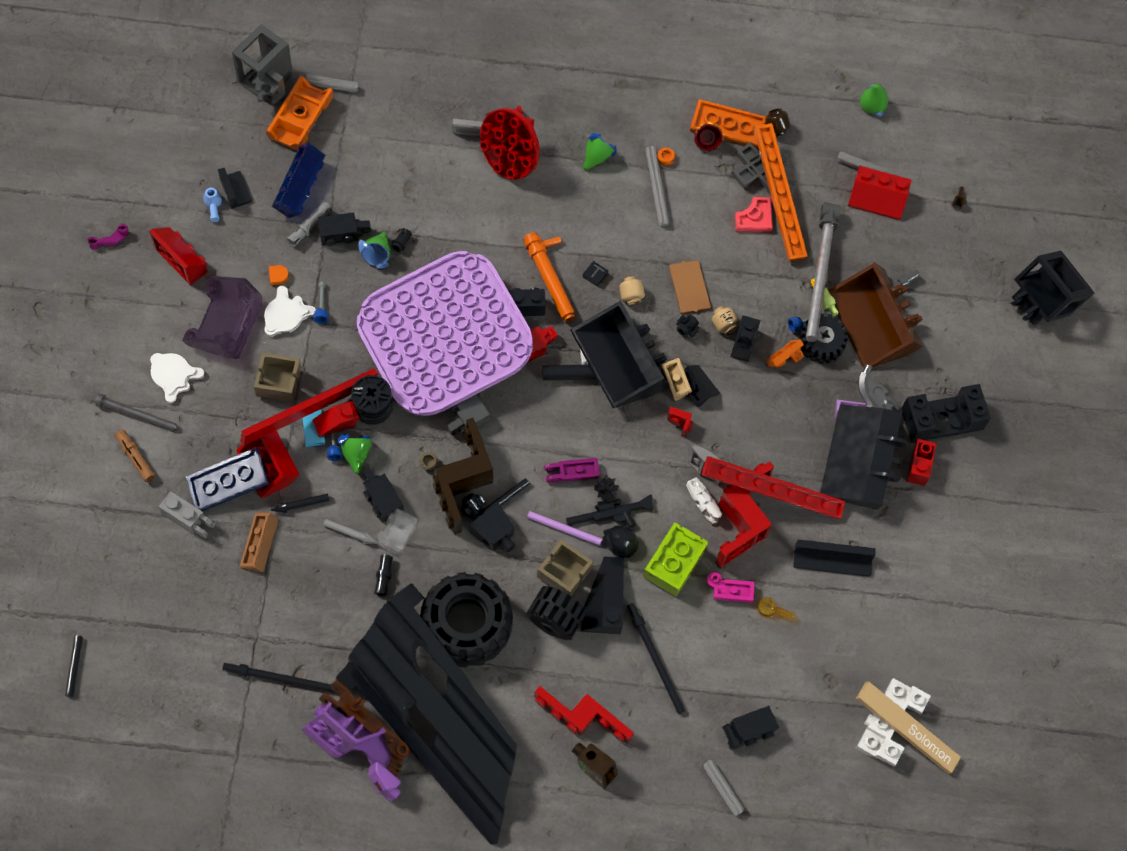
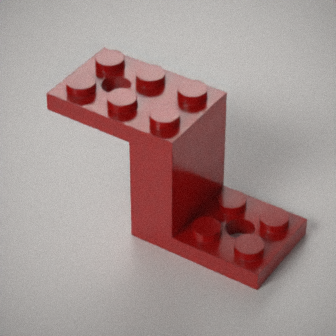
[715,461,774,568]

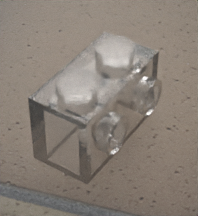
[377,509,418,558]

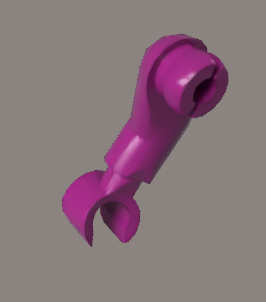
[88,224,129,250]

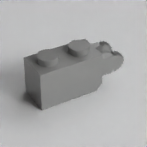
[158,491,216,538]

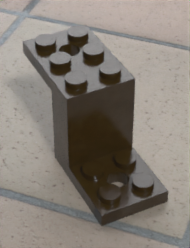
[432,418,493,535]

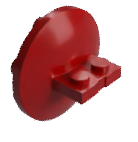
[480,108,540,180]

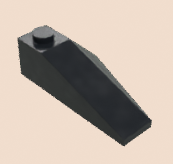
[581,557,624,634]

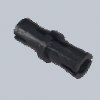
[374,554,393,596]

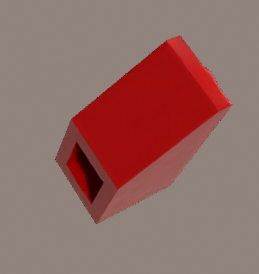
[906,439,937,486]

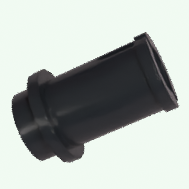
[391,228,412,252]

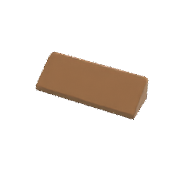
[239,513,279,572]

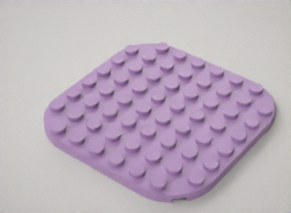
[357,251,533,416]

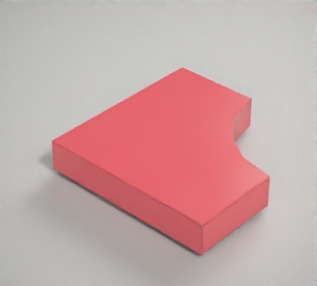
[735,197,772,232]

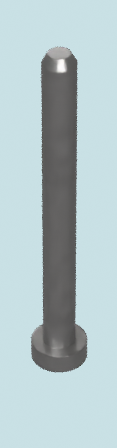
[95,393,178,431]

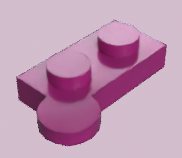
[706,572,754,603]

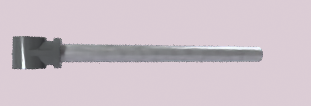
[806,202,841,342]

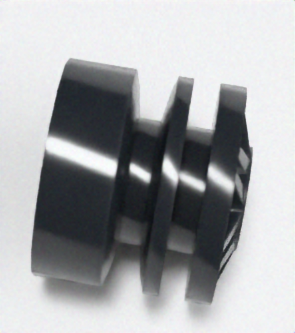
[351,375,393,425]

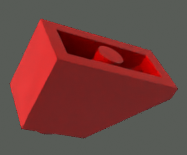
[312,401,359,437]

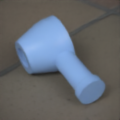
[203,188,222,222]

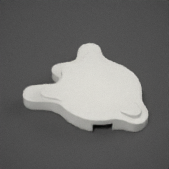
[264,286,316,337]
[150,353,204,404]

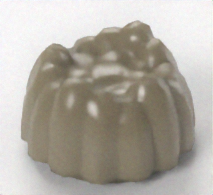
[419,452,438,470]

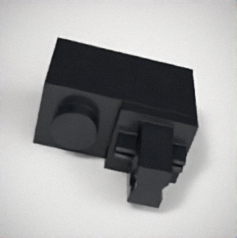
[730,315,761,362]

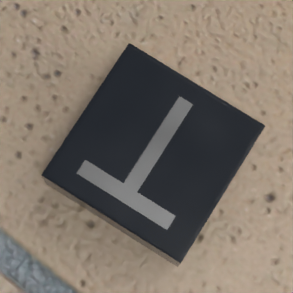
[582,261,608,287]

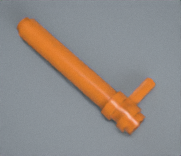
[523,232,576,322]

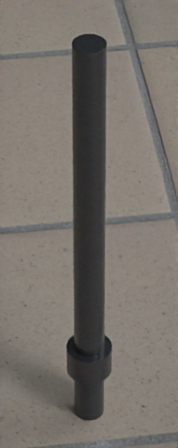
[627,603,685,714]
[222,662,336,694]

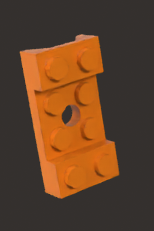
[267,76,333,152]

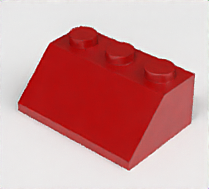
[848,165,912,220]
[149,227,208,286]
[236,430,300,498]

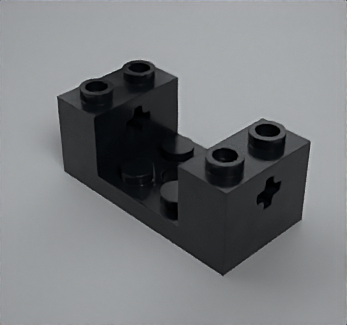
[901,384,991,443]

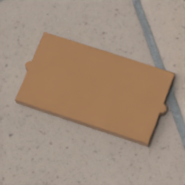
[669,260,711,314]

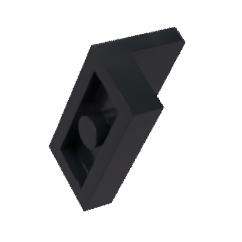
[218,167,252,209]
[684,365,720,407]

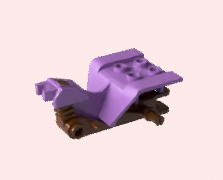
[302,680,409,802]

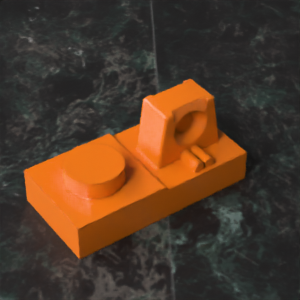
[765,339,804,368]

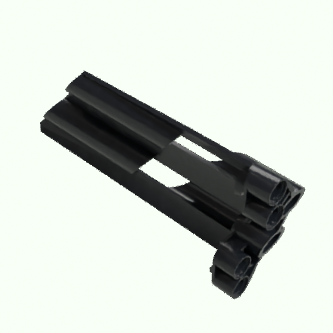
[336,583,517,844]

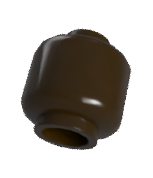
[765,108,790,136]

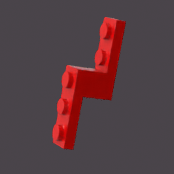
[534,686,634,744]

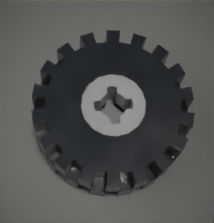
[799,314,848,364]

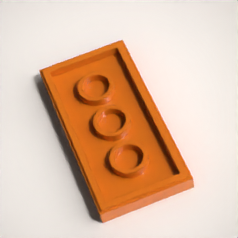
[690,99,766,149]

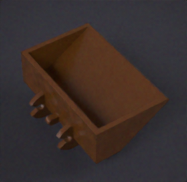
[828,263,923,368]

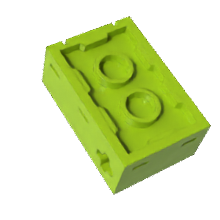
[643,522,709,597]

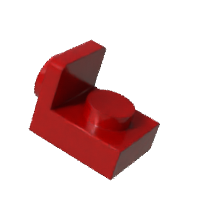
[667,407,694,437]

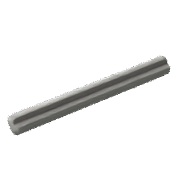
[646,146,669,227]

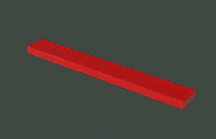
[240,369,378,446]
[702,456,846,520]

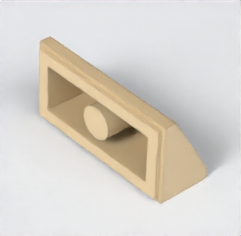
[661,358,692,401]

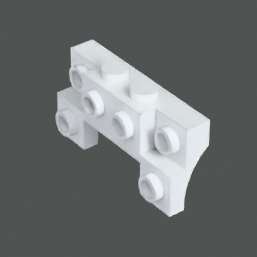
[856,678,931,766]

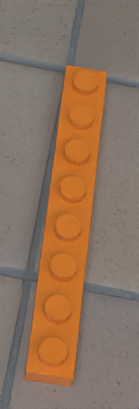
[754,123,808,262]

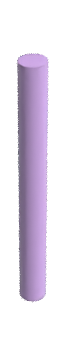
[527,511,602,546]

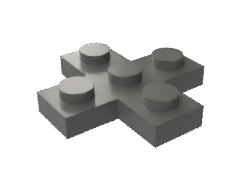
[733,142,787,193]

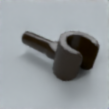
[951,187,965,209]

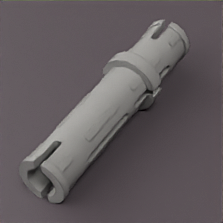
[286,202,332,247]

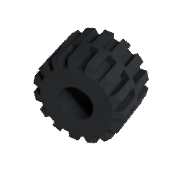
[527,586,587,640]

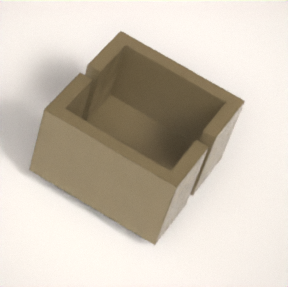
[254,353,302,402]
[537,539,593,596]

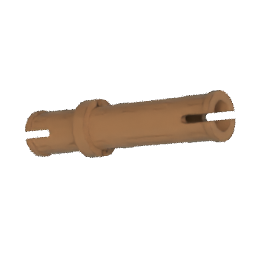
[114,429,156,482]

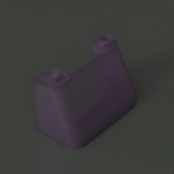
[182,276,263,359]

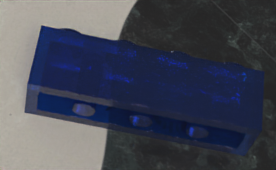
[272,143,326,218]

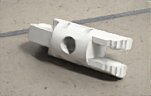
[686,477,722,525]

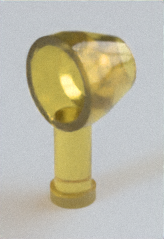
[757,597,795,621]

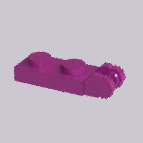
[544,458,600,483]

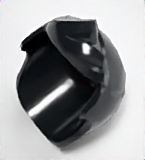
[603,525,639,558]

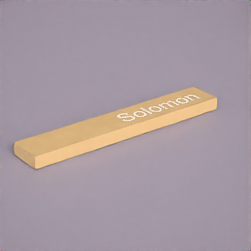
[856,681,961,774]

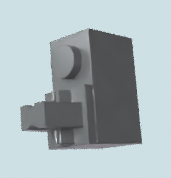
[447,394,490,435]

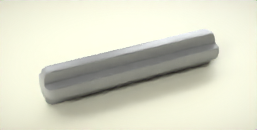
[306,74,358,93]
[837,151,889,173]
[703,760,744,816]

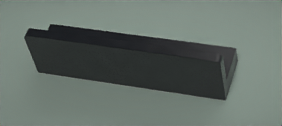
[793,539,876,577]

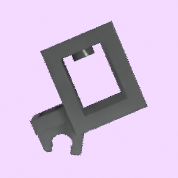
[232,24,293,104]

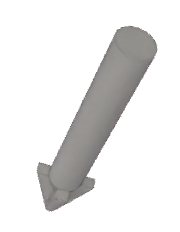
[323,519,379,544]

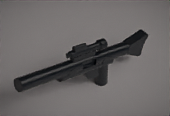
[566,495,653,528]

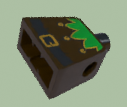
[572,742,618,789]

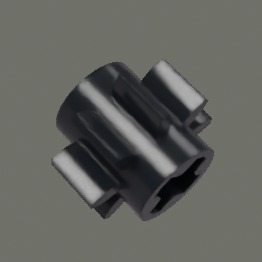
[676,315,699,337]
[594,475,619,501]
[460,493,486,518]

